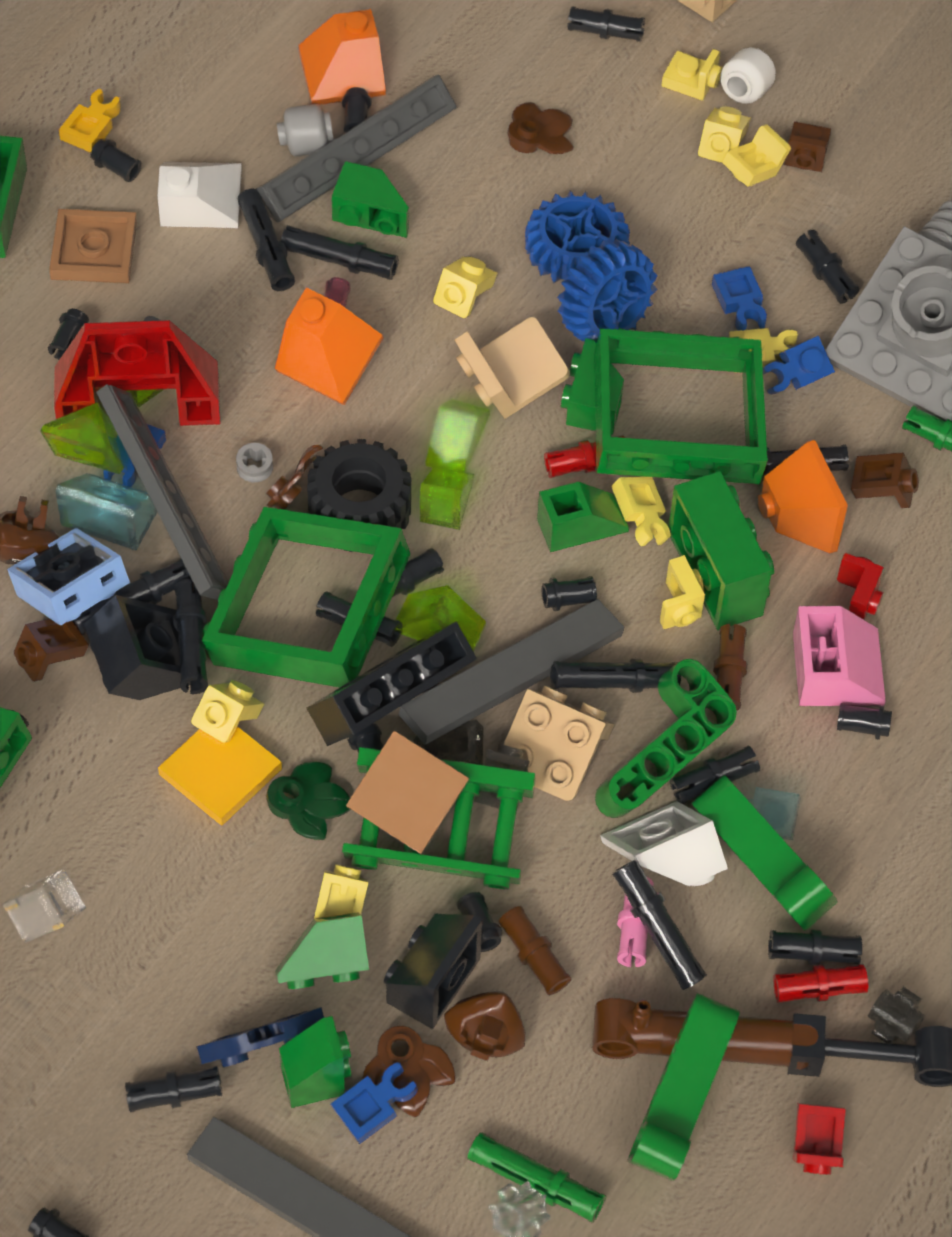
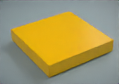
[158,726,282,826]

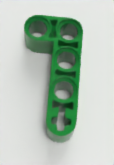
[595,659,737,818]
[691,775,838,931]
[627,993,740,1181]

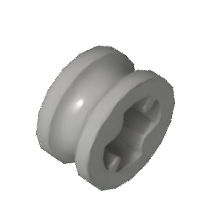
[236,443,273,483]

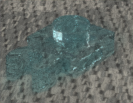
[740,787,801,840]

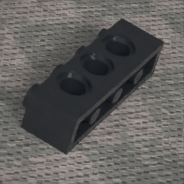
[306,621,477,746]

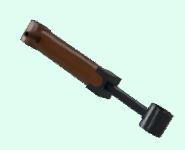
[592,998,952,1087]

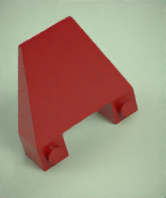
[54,320,220,430]

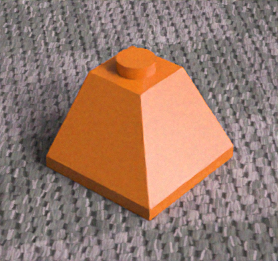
[298,9,386,105]
[275,287,384,405]
[758,440,848,554]

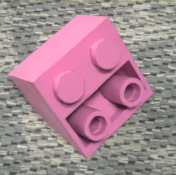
[793,606,886,706]

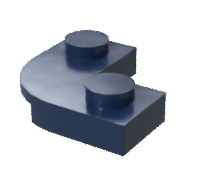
[197,1007,324,1067]

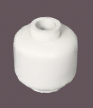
[720,47,776,104]

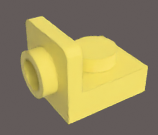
[662,49,723,101]
[314,864,368,919]

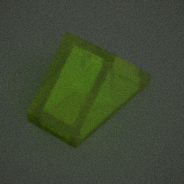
[425,399,490,477]
[40,402,124,474]
[420,466,474,530]
[396,585,486,652]

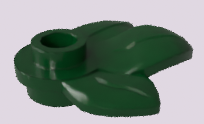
[266,762,351,840]

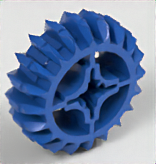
[525,190,630,284]
[557,239,658,343]

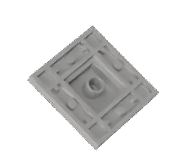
[825,226,952,421]

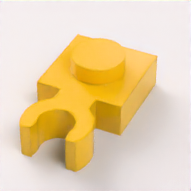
[59,89,121,153]

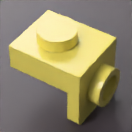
[698,106,751,163]
[722,124,791,187]
[433,257,497,318]
[660,555,705,629]
[191,680,264,743]

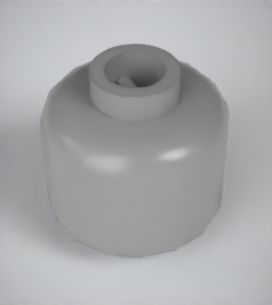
[277,104,334,157]

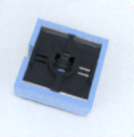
[7,528,130,626]

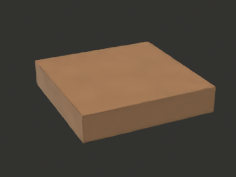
[49,209,137,283]
[346,730,470,854]

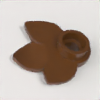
[507,102,574,154]
[266,445,323,510]
[362,1026,455,1117]

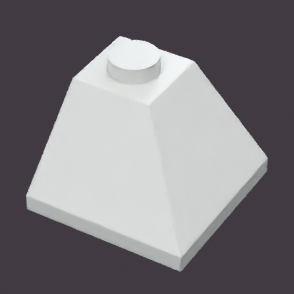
[158,162,242,228]
[600,801,728,886]

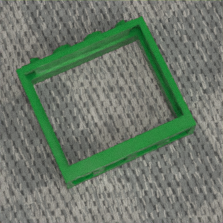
[594,328,768,484]
[202,507,411,688]

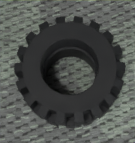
[307,439,411,552]

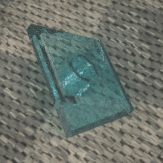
[56,473,157,551]

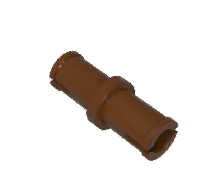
[713,624,748,711]
[498,906,572,995]

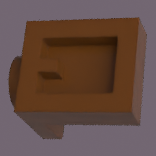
[784,121,831,172]
[851,452,919,508]
[14,619,89,682]

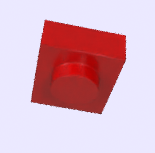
[837,553,884,620]
[793,1103,846,1175]

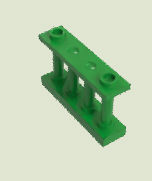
[342,747,536,890]

